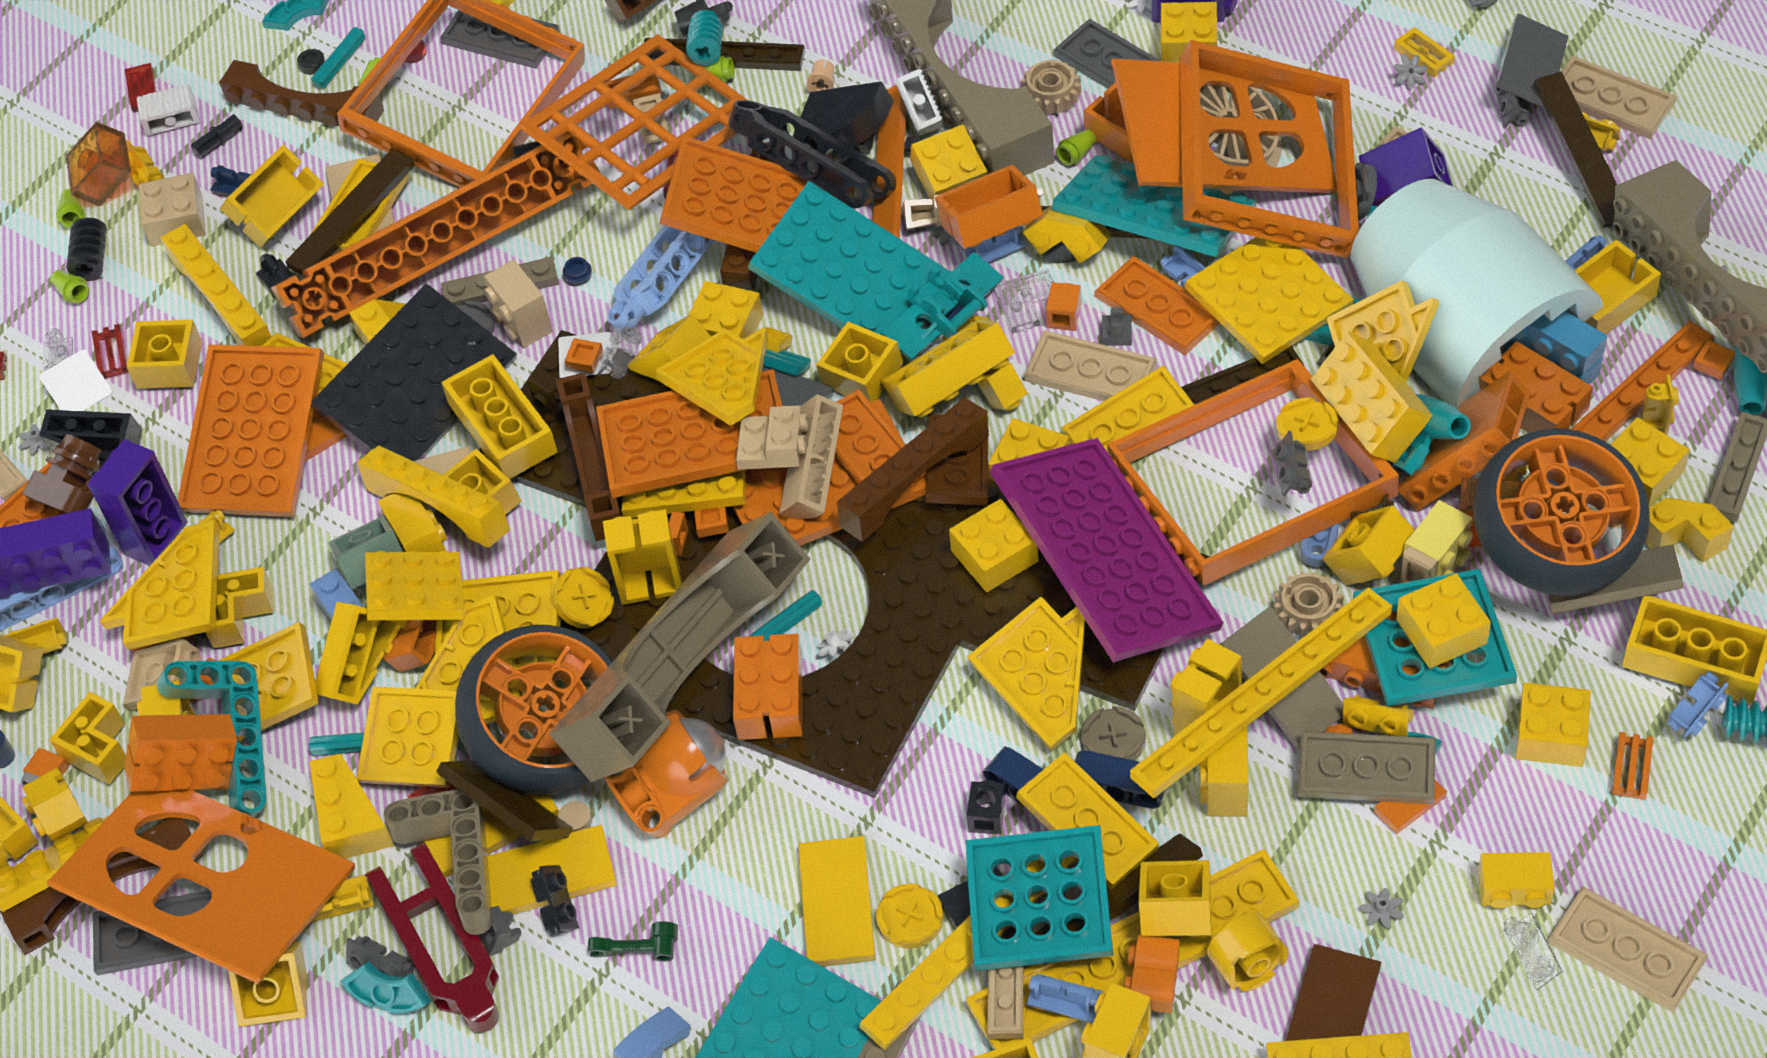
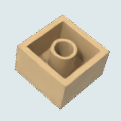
[138,173,206,247]
[484,260,553,349]

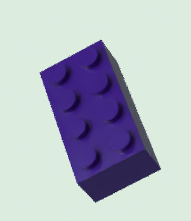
[87,439,188,566]
[0,508,112,598]

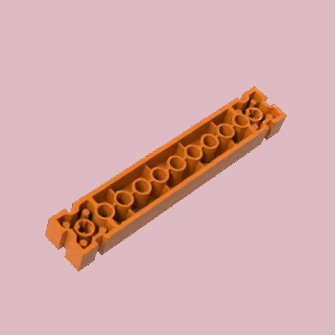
[271,132,601,338]

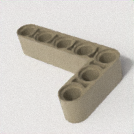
[383,789,493,935]

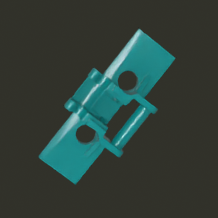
[881,252,1004,361]

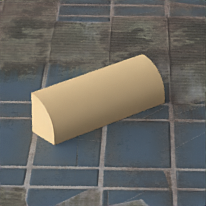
[779,394,843,519]

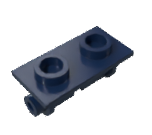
[210,165,251,196]

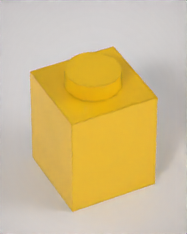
[977,363,1028,411]

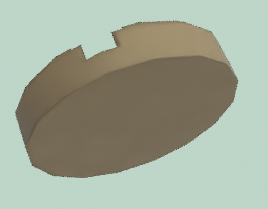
[1081,706,1146,761]

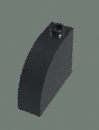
[793,81,894,156]

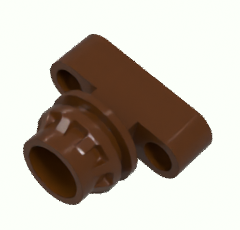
[22,434,103,514]

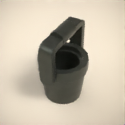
[674,0,733,37]

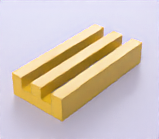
[1394,27,1455,78]

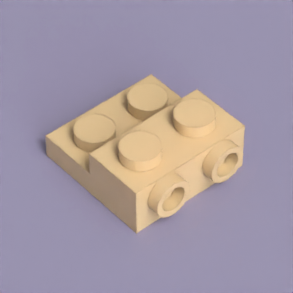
[736,405,808,470]
[123,638,201,711]

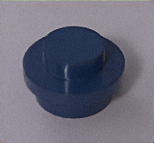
[563,257,592,284]

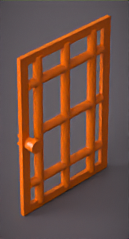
[520,34,752,211]

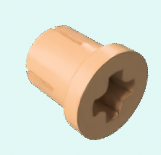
[806,59,834,92]

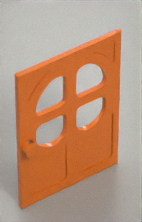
[1111,58,1337,194]
[47,790,355,984]

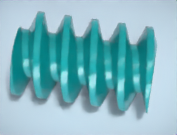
[686,10,723,66]
[1721,695,1767,743]

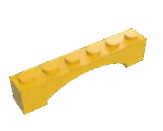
[160,224,272,346]
[357,446,510,548]

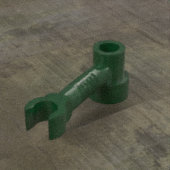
[588,921,678,962]

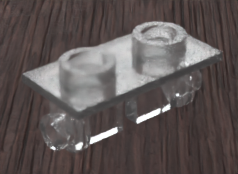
[597,318,642,379]
[43,328,73,387]
[1503,913,1563,990]

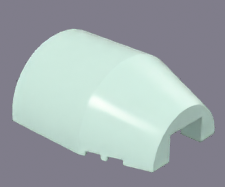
[1351,179,1603,409]

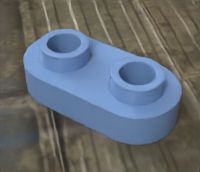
[1301,523,1339,567]

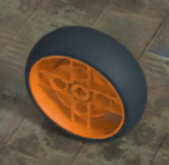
[1473,428,1650,596]
[455,625,613,795]

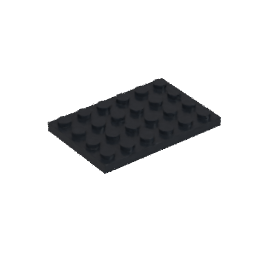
[311,283,517,461]

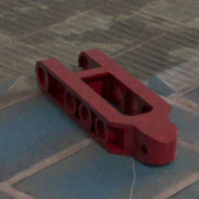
[365,842,499,1033]

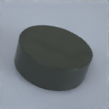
[297,49,325,75]

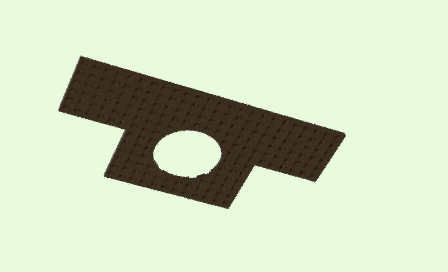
[479,330,1210,798]

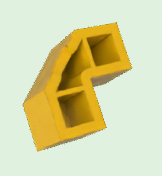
[1023,205,1111,263]
[1645,498,1734,562]
[21,768,88,842]

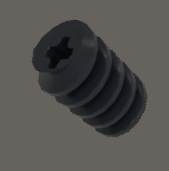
[66,217,107,281]

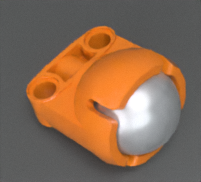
[604,710,729,838]

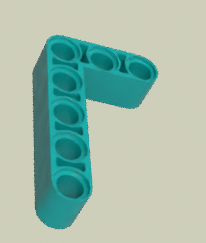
[156,661,266,817]

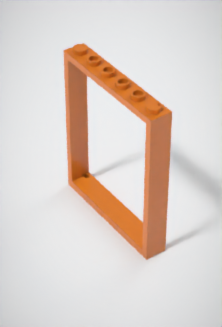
[337,0,585,187]
[1179,40,1359,258]
[1107,359,1399,586]

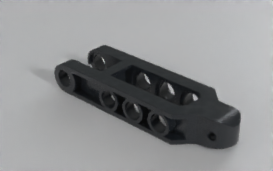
[728,100,896,209]

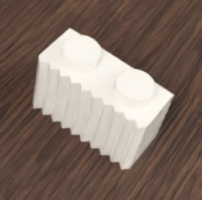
[896,69,943,136]
[137,84,200,136]

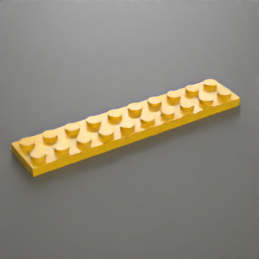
[966,849,1300,1050]

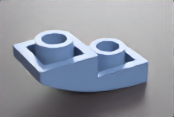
[613,1006,690,1058]

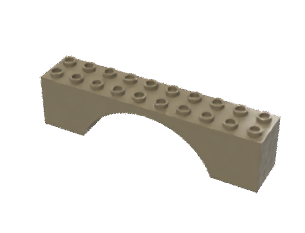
[868,0,1054,176]
[1613,160,1767,374]
[549,512,810,782]

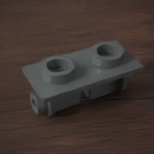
[1495,86,1531,128]
[1273,431,1312,497]
[346,936,415,977]

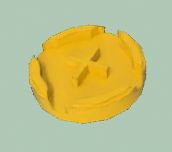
[1276,397,1339,451]
[551,567,614,628]
[876,883,944,949]

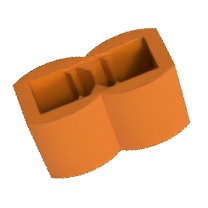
[384,620,437,672]
[1125,935,1180,1013]

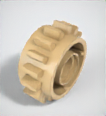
[1021,60,1081,114]
[1274,572,1344,638]

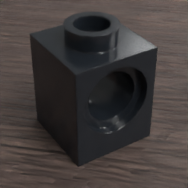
[967,780,1006,835]

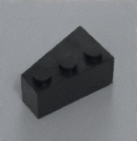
[39,409,142,468]

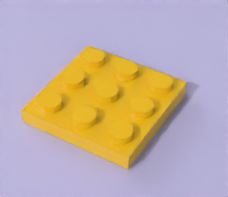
[365,551,464,620]
[219,622,319,741]
[356,686,459,788]

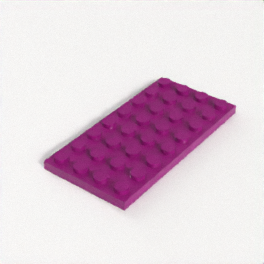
[990,438,1224,662]

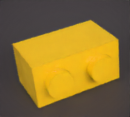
[1478,852,1555,909]

